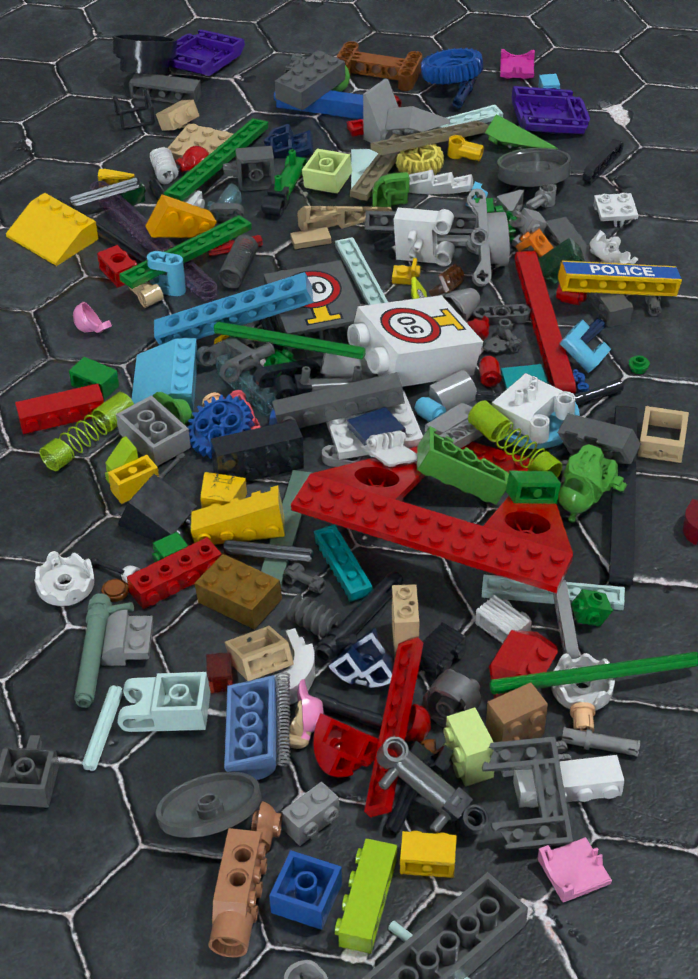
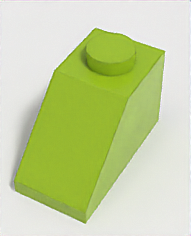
[105,436,138,484]

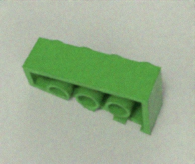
[417,426,509,505]

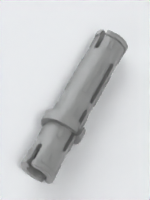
[562,727,640,757]

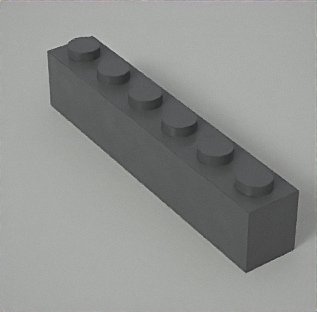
[365,211,477,235]
[272,372,405,428]

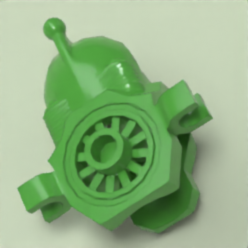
[558,444,627,523]

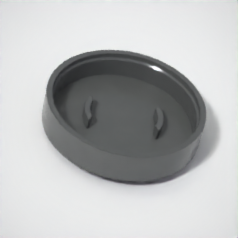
[497,148,571,187]

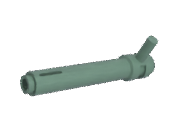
[74,594,134,708]

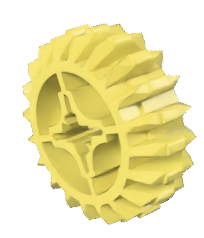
[395,144,444,175]

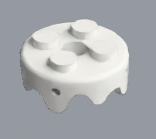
[589,230,638,264]
[34,551,94,606]
[551,653,615,711]

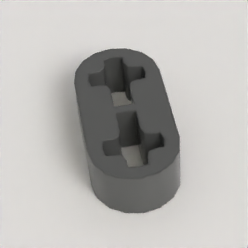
[209,203,244,222]

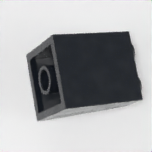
[118,474,197,541]

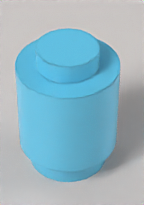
[415,397,446,422]

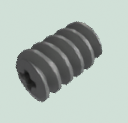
[287,593,342,638]

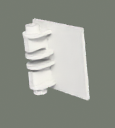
[361,430,417,467]

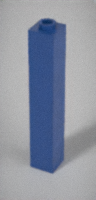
[274,91,363,119]

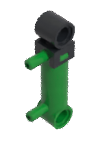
[262,149,307,216]

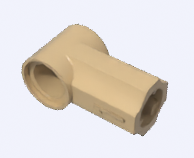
[128,281,164,308]

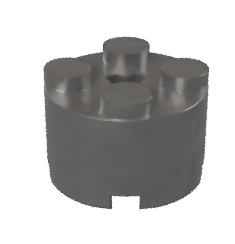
[423,669,481,728]

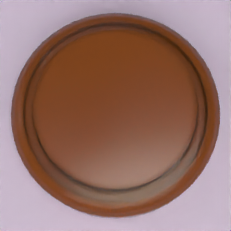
[101,579,129,602]

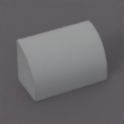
[429,370,477,412]

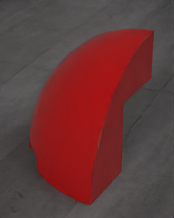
[314,713,379,777]

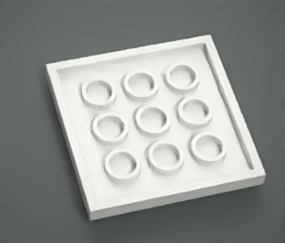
[326,391,423,460]

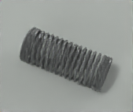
[218,235,258,288]

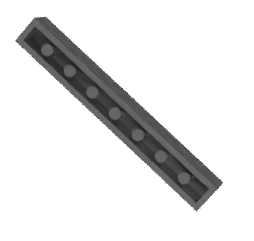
[544,217,633,328]

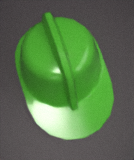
[153,392,194,426]

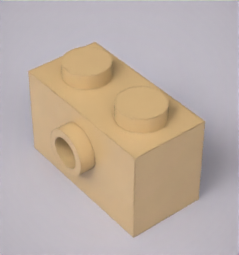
[156,100,199,131]

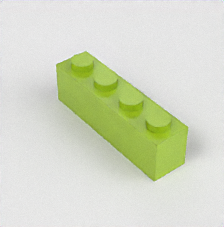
[335,839,397,954]

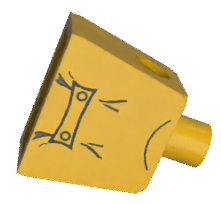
[201,472,247,508]

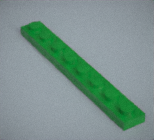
[119,215,252,289]

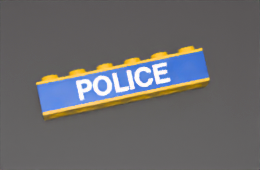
[558,261,682,297]

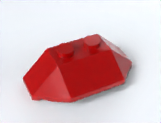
[489,630,558,699]

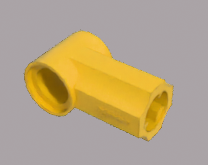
[447,135,484,161]

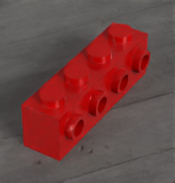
[127,537,222,609]

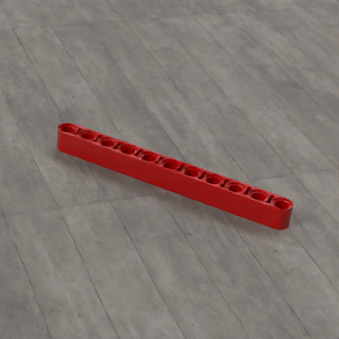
[515,250,576,394]

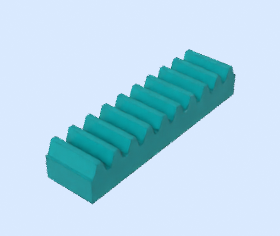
[314,524,373,602]

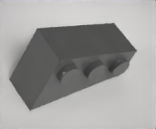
[557,413,641,464]

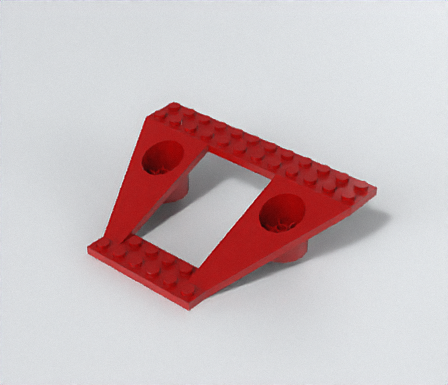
[291,442,573,594]

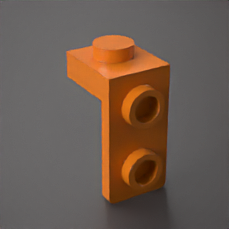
[515,228,561,269]

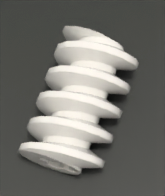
[149,147,179,185]

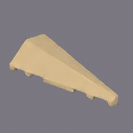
[298,206,392,231]

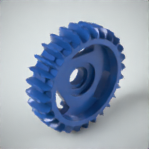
[421,48,483,85]

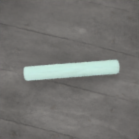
[82,685,123,771]

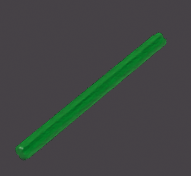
[214,322,366,360]

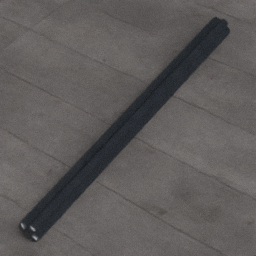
[57,198,147,264]

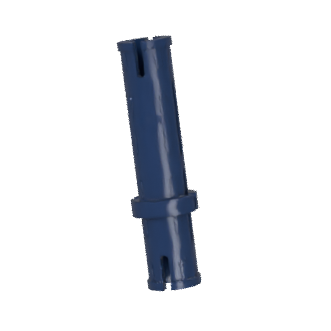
[452,77,476,108]

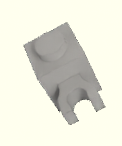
[509,208,548,234]

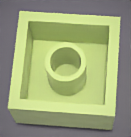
[302,149,352,194]
[443,708,494,787]

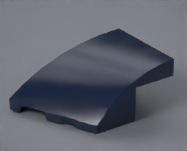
[264,124,313,158]

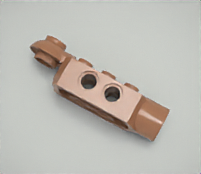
[209,801,282,958]

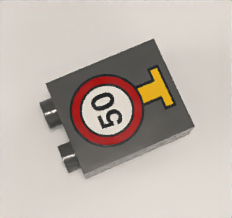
[264,260,361,361]

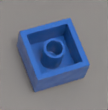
[269,850,342,930]

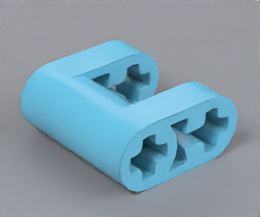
[147,251,186,296]
[559,319,611,373]

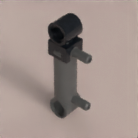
[273,366,372,400]
[376,736,488,837]

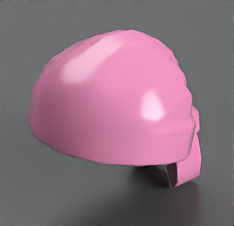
[73,302,112,333]

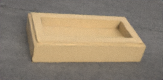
[290,227,331,249]

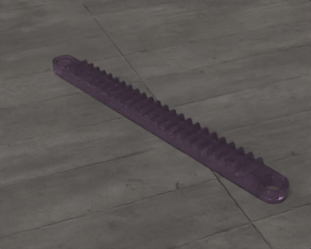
[90,181,218,300]

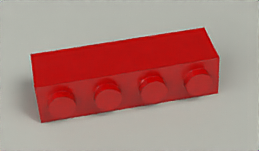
[15,384,104,434]

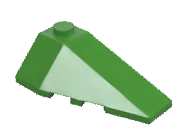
[485,114,558,150]

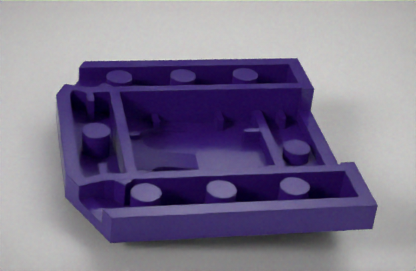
[169,30,245,76]
[512,86,590,134]

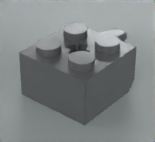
[223,146,275,191]
[0,735,59,808]

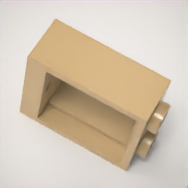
[638,406,689,463]
[392,585,419,660]
[225,626,294,681]

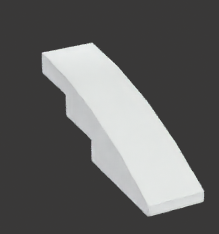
[409,170,473,195]

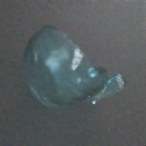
[207,183,242,212]

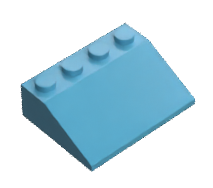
[132,338,198,412]

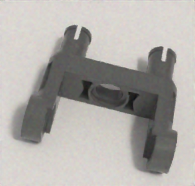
[196,336,275,383]

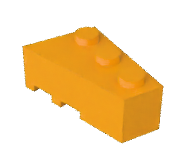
[145,195,216,238]

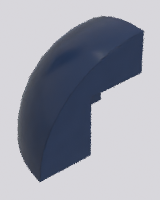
[328,628,394,687]

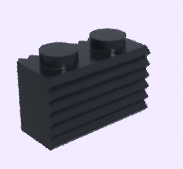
[419,622,467,678]

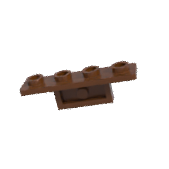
[429,263,464,297]

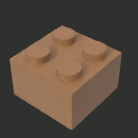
[486,683,548,742]

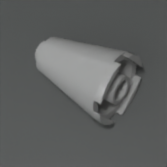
[438,288,480,322]
[319,353,376,379]

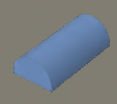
[224,675,276,780]

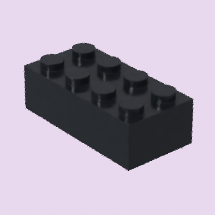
[210,420,304,482]

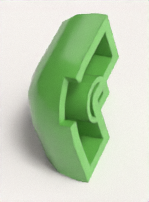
[372,172,410,207]

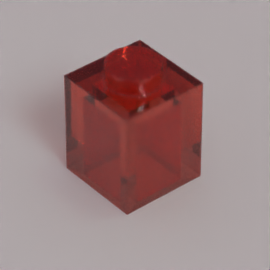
[206,653,233,693]

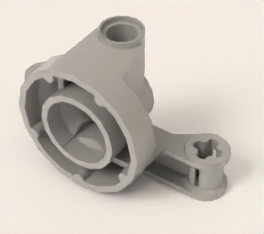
[466,188,510,287]

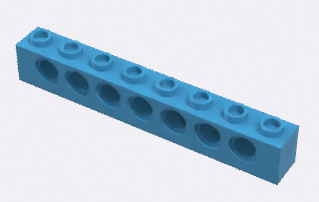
[154,272,314,345]

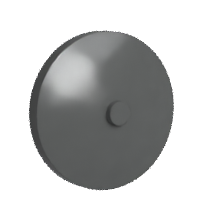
[156,772,262,838]

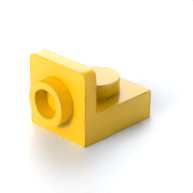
[392,258,421,285]

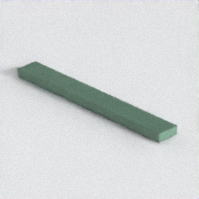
[261,470,312,609]

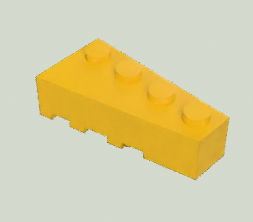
[191,485,285,545]

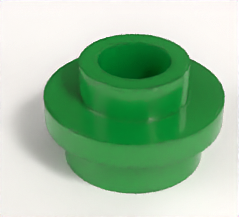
[629,355,650,374]

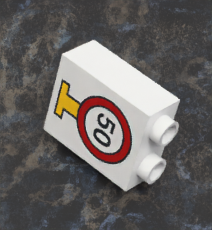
[347,295,483,387]

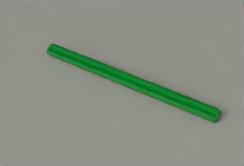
[489,652,698,694]

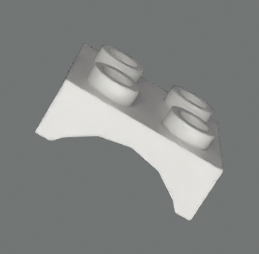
[593,193,638,227]

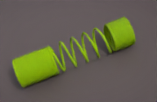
[40,392,134,471]
[468,400,563,477]

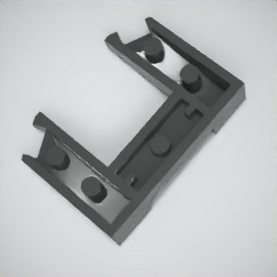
[482,736,573,850]

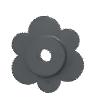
[484,337,507,354]

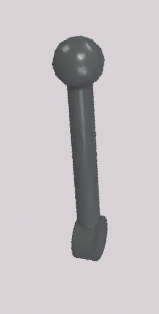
[159,453,185,480]

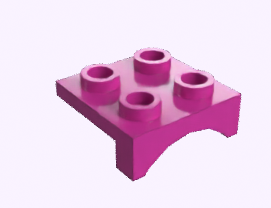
[500,49,535,79]

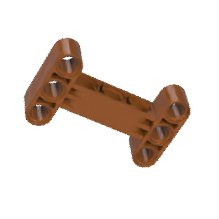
[337,41,422,91]

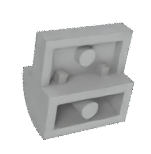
[101,610,153,666]

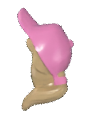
[280,679,324,749]

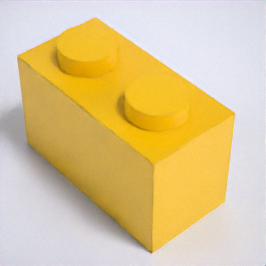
[108,455,159,504]
[400,831,456,878]

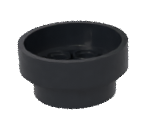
[113,34,177,74]

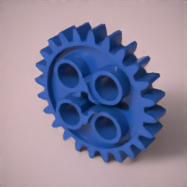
[187,394,254,459]

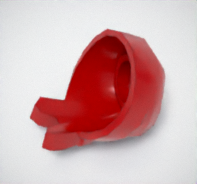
[175,146,209,172]
[466,315,490,342]
[405,703,431,742]

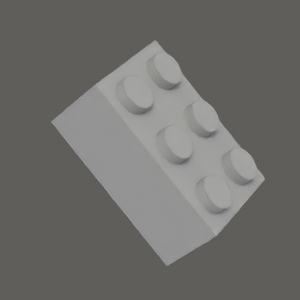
[116,396,191,466]

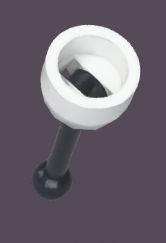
[90,557,141,584]

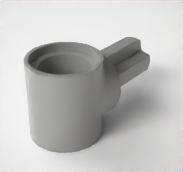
[526,184,556,210]

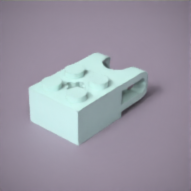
[118,672,211,732]

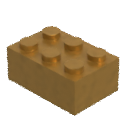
[195,554,282,630]

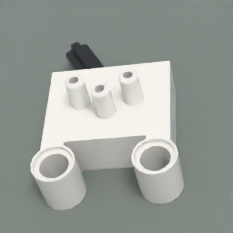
[374,207,455,266]
[475,373,575,444]

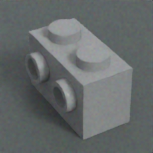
[281,781,340,846]

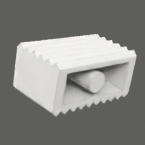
[475,595,532,643]

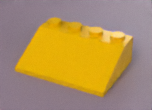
[6,193,98,266]

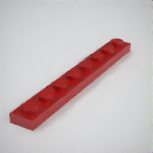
[364,637,423,817]

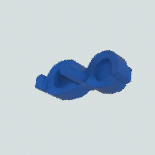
[573,369,589,393]

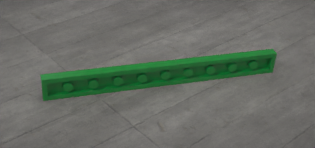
[164,118,268,201]

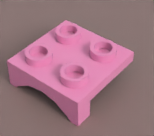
[538,837,612,903]

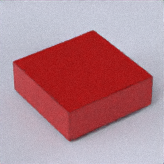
[347,119,364,136]

